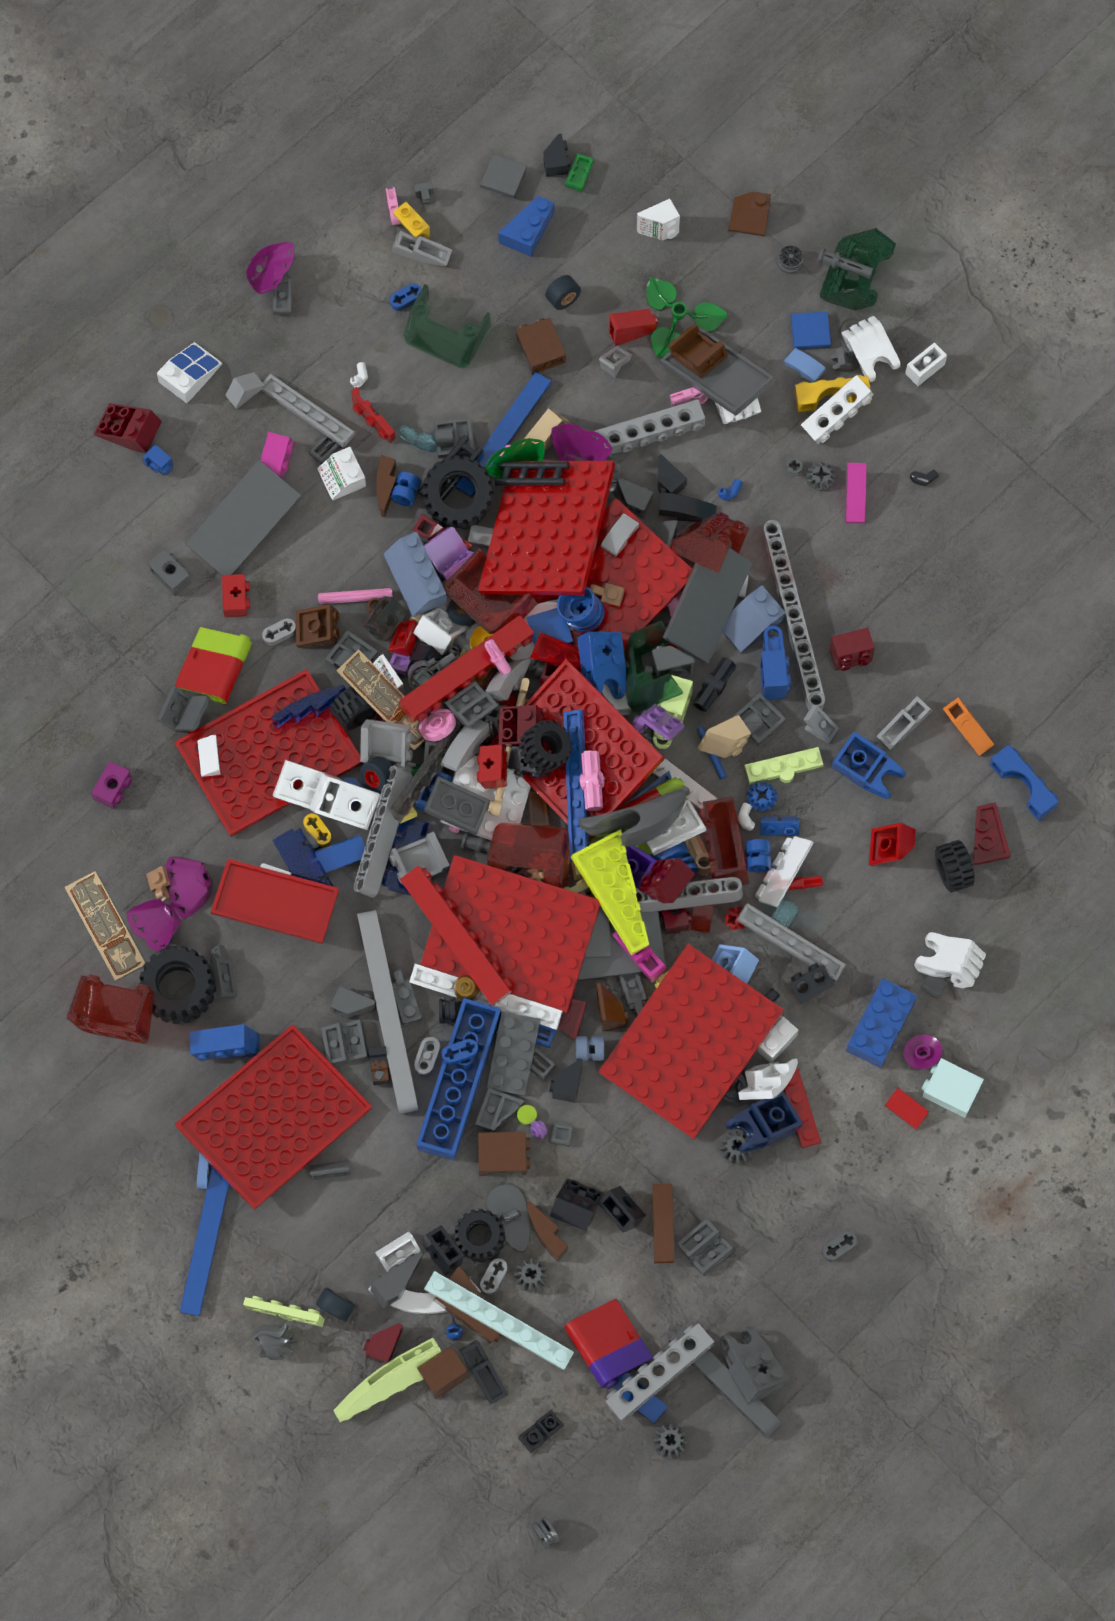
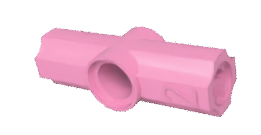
[580,750,605,811]

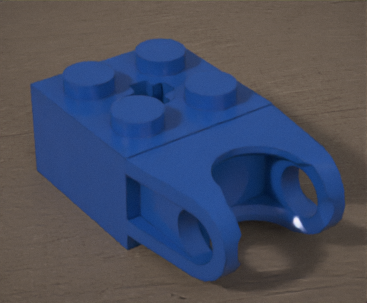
[760,626,791,700]
[577,632,626,699]
[831,731,906,799]

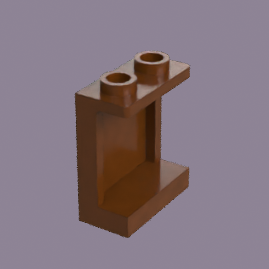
[516,318,566,375]
[669,324,728,378]
[478,1132,530,1176]

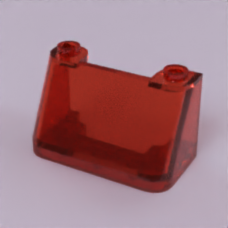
[66,974,154,1044]

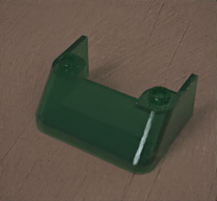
[404,284,491,368]
[624,621,683,712]

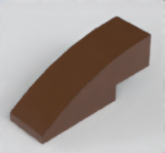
[376,455,397,517]
[526,1201,568,1262]

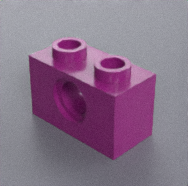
[91,761,132,809]

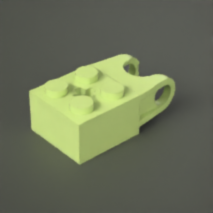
[653,675,693,749]

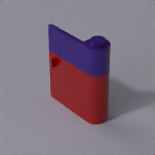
[564,1299,653,1390]

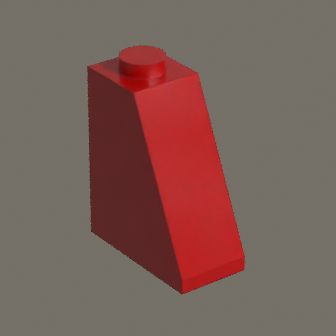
[608,308,658,347]

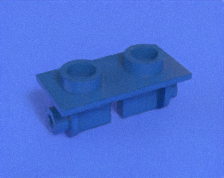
[760,816,800,836]

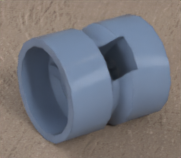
[576,1036,604,1061]

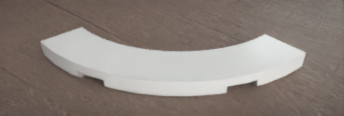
[368,1275,481,1314]

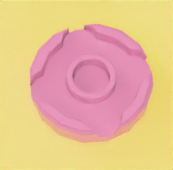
[419,708,456,742]

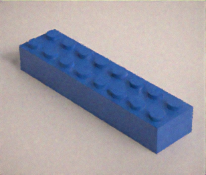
[416,998,501,1161]

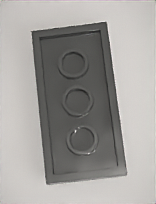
[487,1011,541,1096]

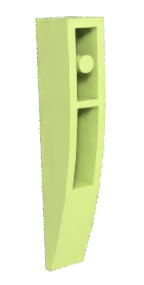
[333,1338,441,1422]

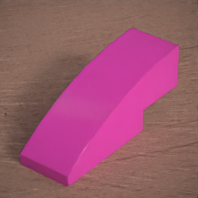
[846,463,866,524]
[612,931,667,983]

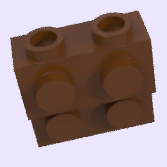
[296,604,340,648]

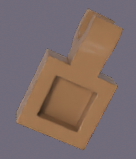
[590,583,625,607]
[146,866,171,901]

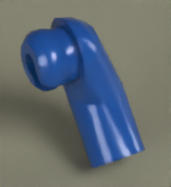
[718,479,743,501]

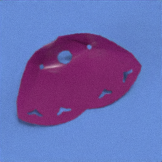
[246,242,294,294]
[551,424,612,461]
[165,857,212,919]
[127,899,182,951]

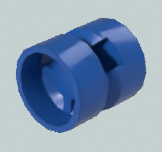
[390,472,422,506]
[746,839,772,873]

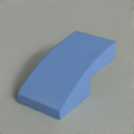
[784,348,826,382]

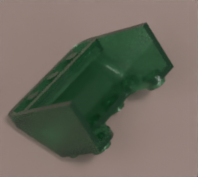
[820,228,896,310]

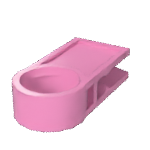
[386,187,401,225]
[670,387,708,407]

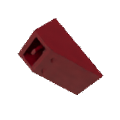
[94,403,162,453]

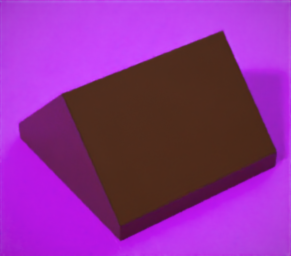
[417,1346,469,1399]

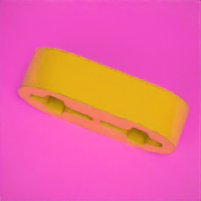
[303,813,332,847]

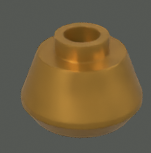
[453,975,480,1001]

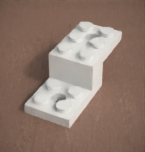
[273,760,380,830]

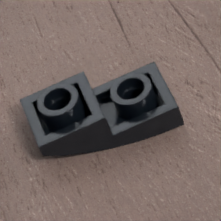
[518,1410,564,1454]

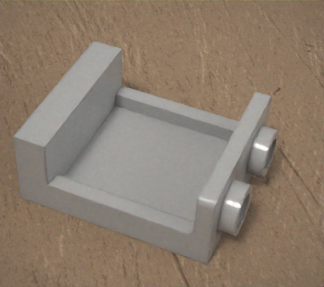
[360,719,413,767]
[389,832,450,884]

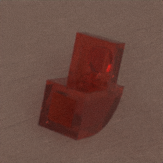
[690,891,717,933]

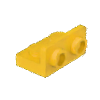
[393,202,430,239]

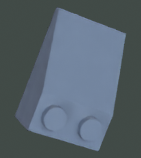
[723,585,786,653]

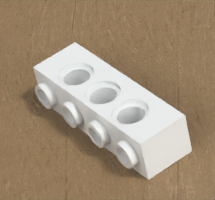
[801,375,874,444]

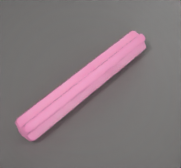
[318,588,393,604]

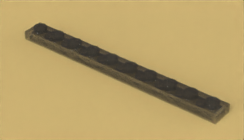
[390,668,499,822]

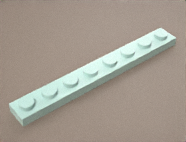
[424,1271,574,1370]

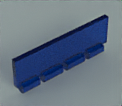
[382,819,429,895]
[273,828,334,887]

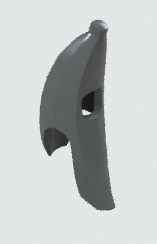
[578,786,690,847]

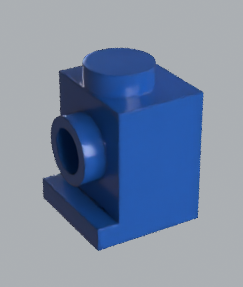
[143,445,173,475]

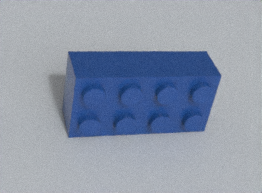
[846,978,918,1068]

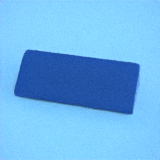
[307,835,365,876]
[613,1372,667,1424]

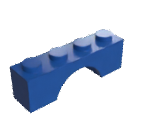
[989,745,1059,821]

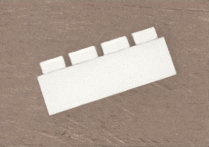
[755,836,813,907]

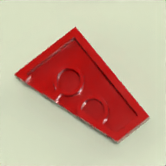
[351,386,396,443]
[530,632,581,669]

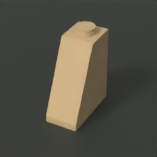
[522,408,572,452]

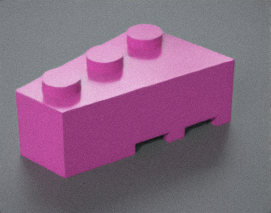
[260,432,296,480]

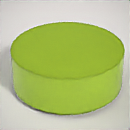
[517,1105,537,1126]

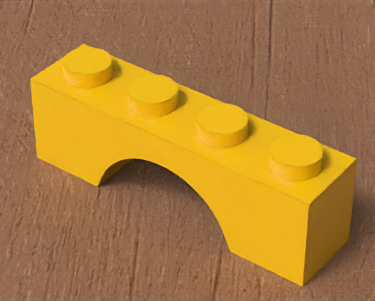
[794,375,871,413]

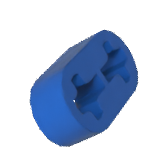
[390,284,422,311]
[442,1039,478,1065]

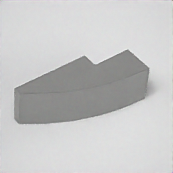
[391,231,452,267]
[485,658,531,702]
[876,696,933,750]
[441,720,490,772]

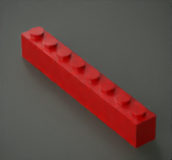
[398,615,534,723]
[400,866,513,1005]

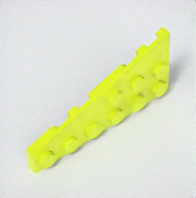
[571,829,649,955]

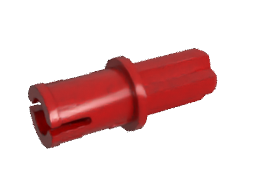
[787,875,823,891]

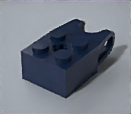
[725,1091,803,1153]

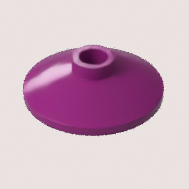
[903,1034,942,1070]

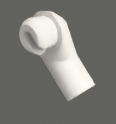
[350,362,368,388]
[737,803,755,831]

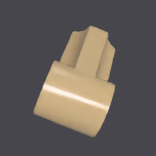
[684,835,713,876]

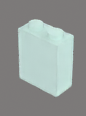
[921,1058,984,1118]

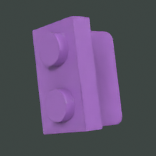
[423,527,477,580]
[632,704,685,741]

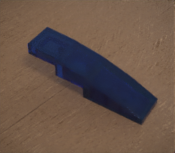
[271,685,346,728]

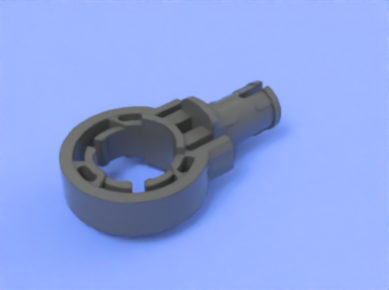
[407,652,457,690]

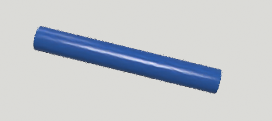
[697,726,727,779]

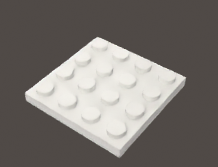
[440,756,531,847]

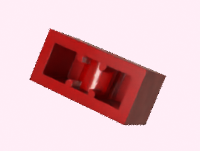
[222,574,250,617]
[477,744,507,789]

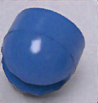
[446,1324,462,1341]

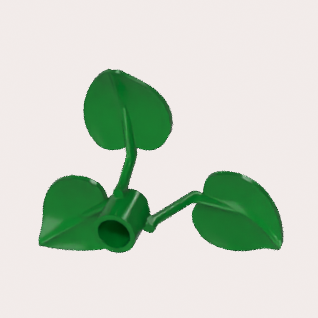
[646,277,727,358]

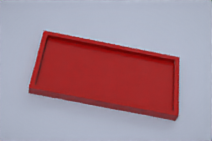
[211,859,339,944]

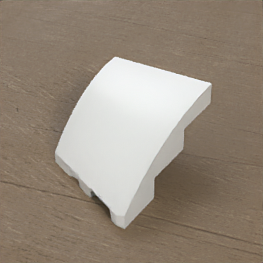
[738,1058,798,1100]

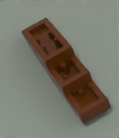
[652,1184,674,1264]

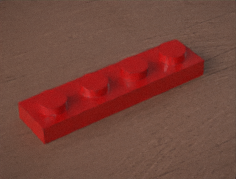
[784,1068,821,1148]

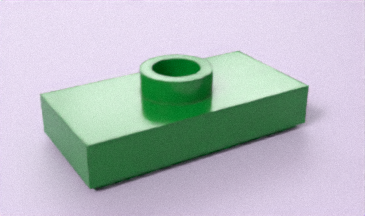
[565,153,594,192]

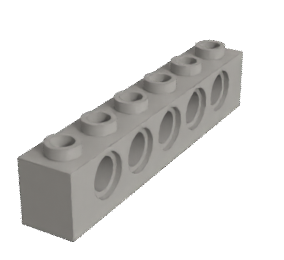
[593,399,706,458]
[605,1323,714,1423]

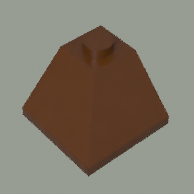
[729,191,771,237]
[596,983,629,1031]

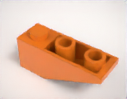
[943,697,995,756]

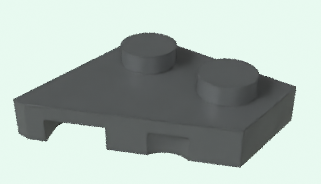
[475,1088,524,1132]

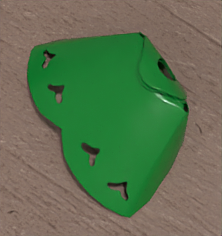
[485,438,545,478]

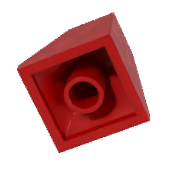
[869,822,916,866]

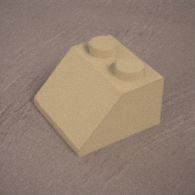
[698,715,751,758]

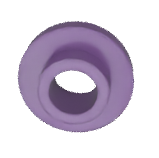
[530,1120,547,1140]

